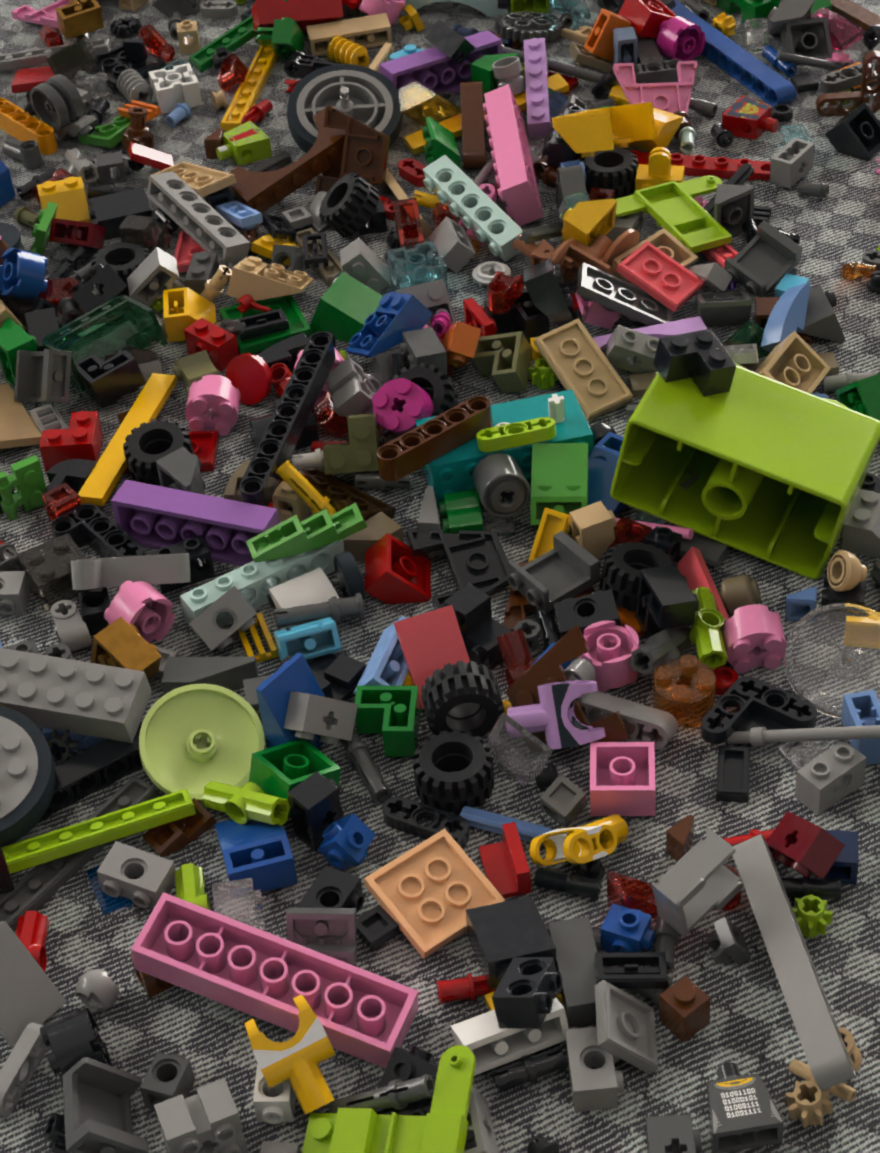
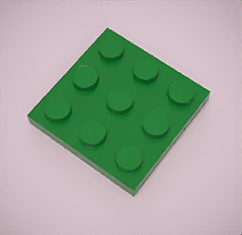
[219,295,312,355]

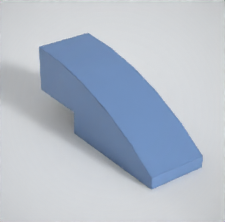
[761,283,811,352]

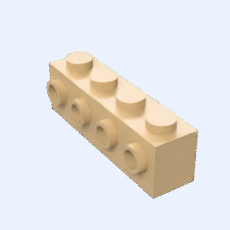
[306,13,392,56]

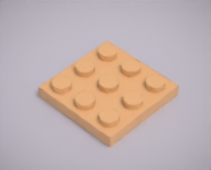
[364,828,506,959]

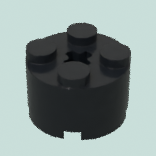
[40,1008,113,1087]

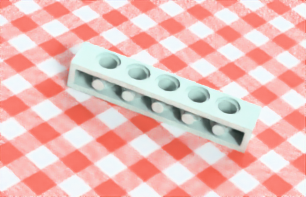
[423,155,522,262]
[180,540,345,637]

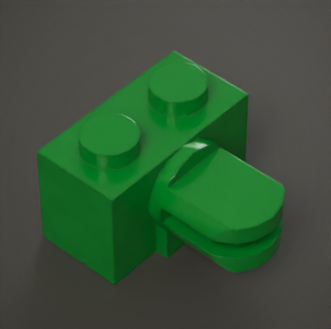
[255,17,305,59]

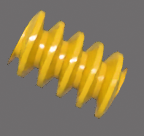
[326,36,370,68]

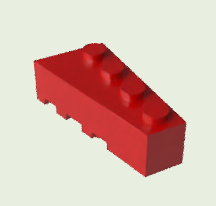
[251,0,344,33]

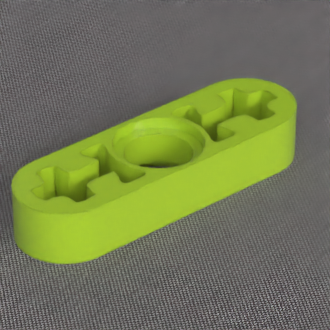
[476,417,556,452]

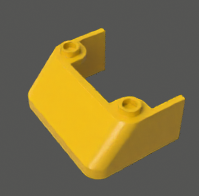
[552,102,657,157]

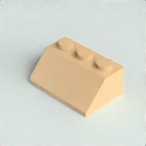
[611,228,698,286]
[755,331,831,394]

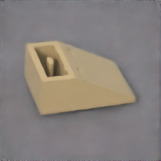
[226,256,314,301]

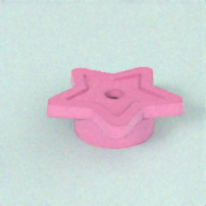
[826,53,854,63]

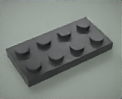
[577,262,672,326]

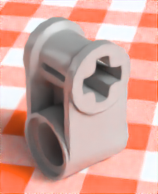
[50,600,92,652]

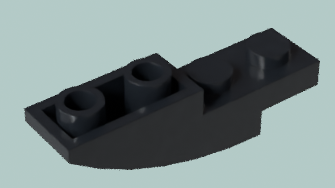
[258,330,336,384]

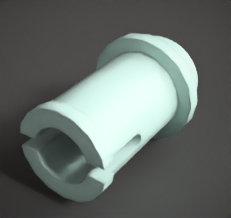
[679,126,696,154]

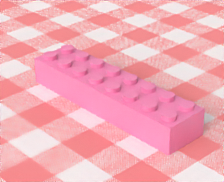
[482,84,544,227]
[131,892,418,1069]

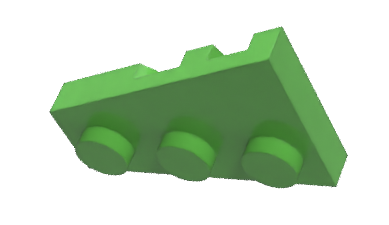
[78,115,148,149]

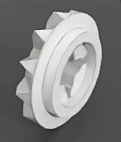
[472,261,511,289]

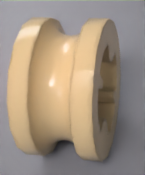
[211,89,227,110]

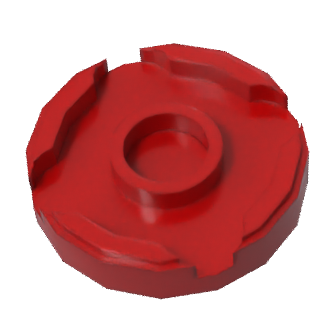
[226,353,272,405]

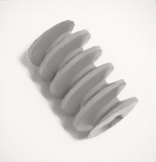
[116,69,153,104]

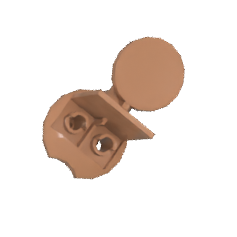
[513,229,640,282]

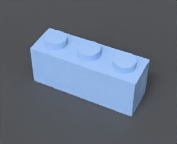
[354,616,408,695]

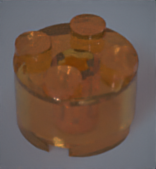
[653,655,716,728]

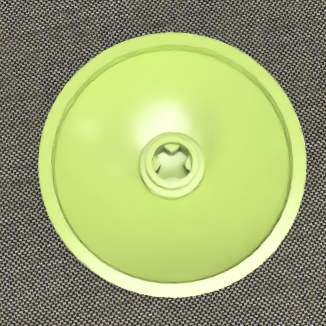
[139,684,265,804]

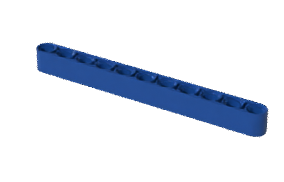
[670,0,796,107]

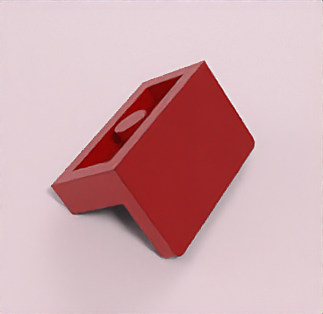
[478,822,531,898]

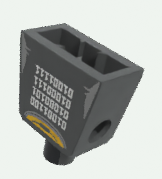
[707,1063,784,1153]

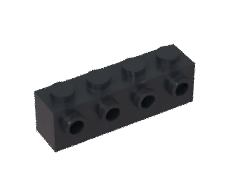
[544,106,587,166]

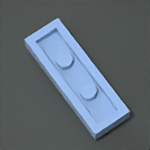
[215,200,263,230]

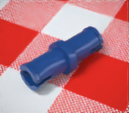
[762,45,797,77]

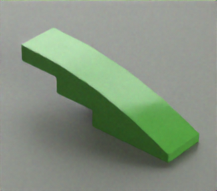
[246,502,368,563]

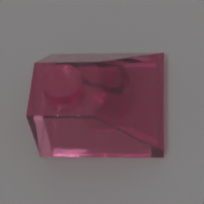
[808,8,866,51]

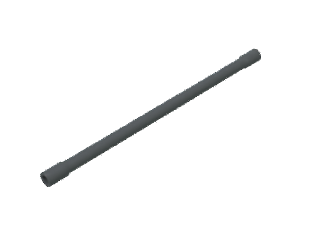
[502,45,718,117]

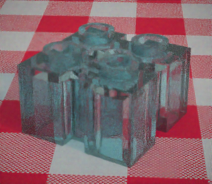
[387,241,448,291]

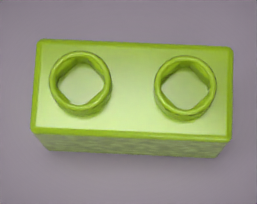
[610,363,880,580]

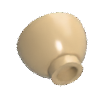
[827,550,867,592]

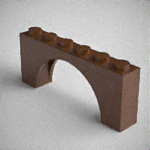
[228,105,346,214]

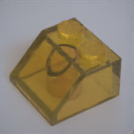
[398,81,461,126]

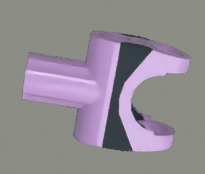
[507,680,606,749]

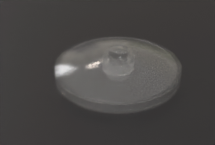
[784,603,880,719]

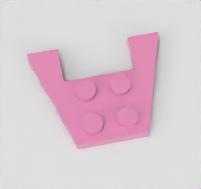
[11,0,68,28]
[613,61,698,113]

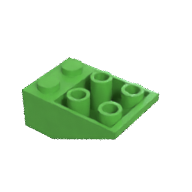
[531,443,588,527]

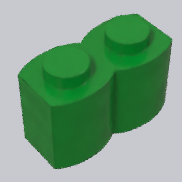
[439,489,484,534]

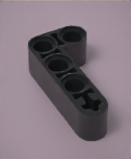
[50,504,145,558]

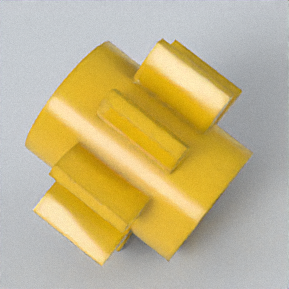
[711,12,737,38]

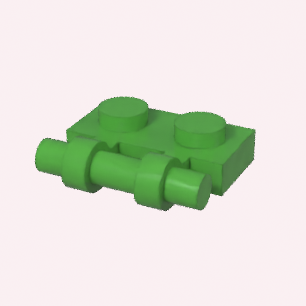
[30,202,58,255]
[0,455,48,520]

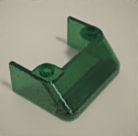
[42,295,168,392]

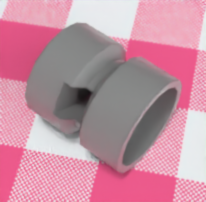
[492,56,526,95]

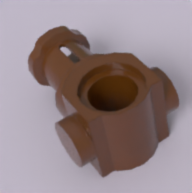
[123,107,154,151]

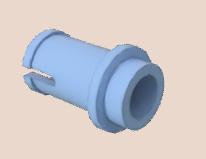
[165,103,191,128]

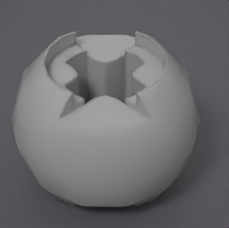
[75,969,119,1013]

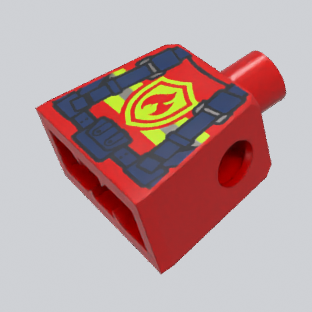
[722,95,779,140]

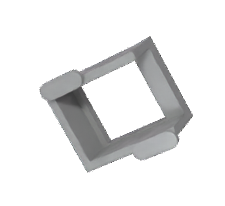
[651,826,743,937]

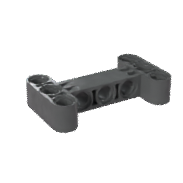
[634,36,682,83]

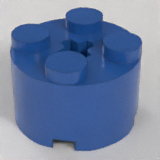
[0,247,47,301]

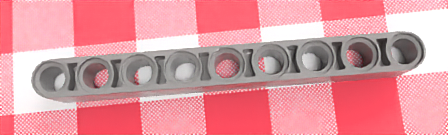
[732,834,856,1091]

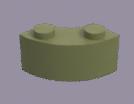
[173,350,221,398]

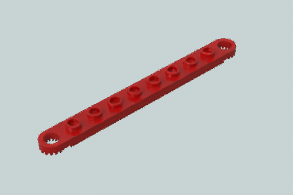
[578,150,771,182]

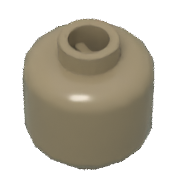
[718,574,761,616]

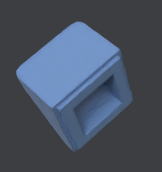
[785,587,817,622]

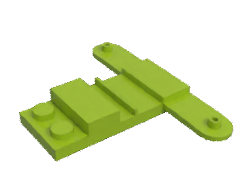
[615,175,732,253]
[302,1045,476,1153]

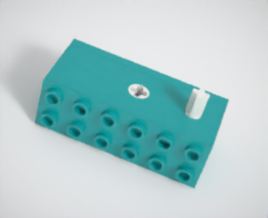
[415,389,593,508]

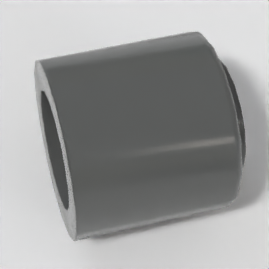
[472,453,531,518]

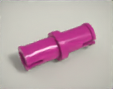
[430,312,451,337]

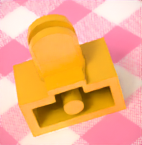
[635,147,685,191]

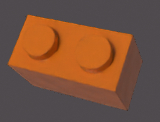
[584,8,631,62]
[442,321,481,369]

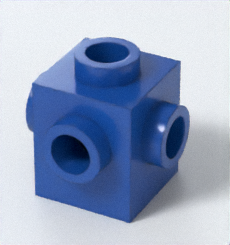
[317,813,376,871]
[600,903,656,953]

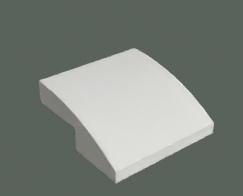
[268,567,340,627]

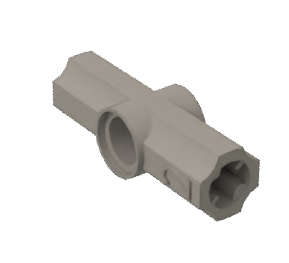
[64,147,99,184]

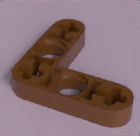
[815,51,880,117]

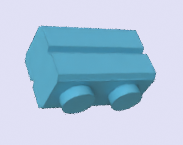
[273,616,342,661]

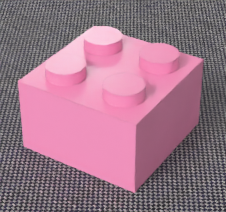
[590,742,656,816]

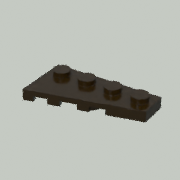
[299,467,396,521]

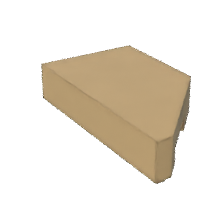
[561,26,593,44]

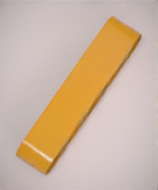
[0,97,58,155]

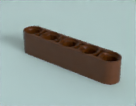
[460,81,486,169]
[377,396,493,482]

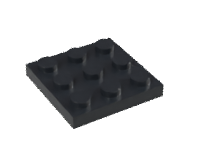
[81,44,167,91]

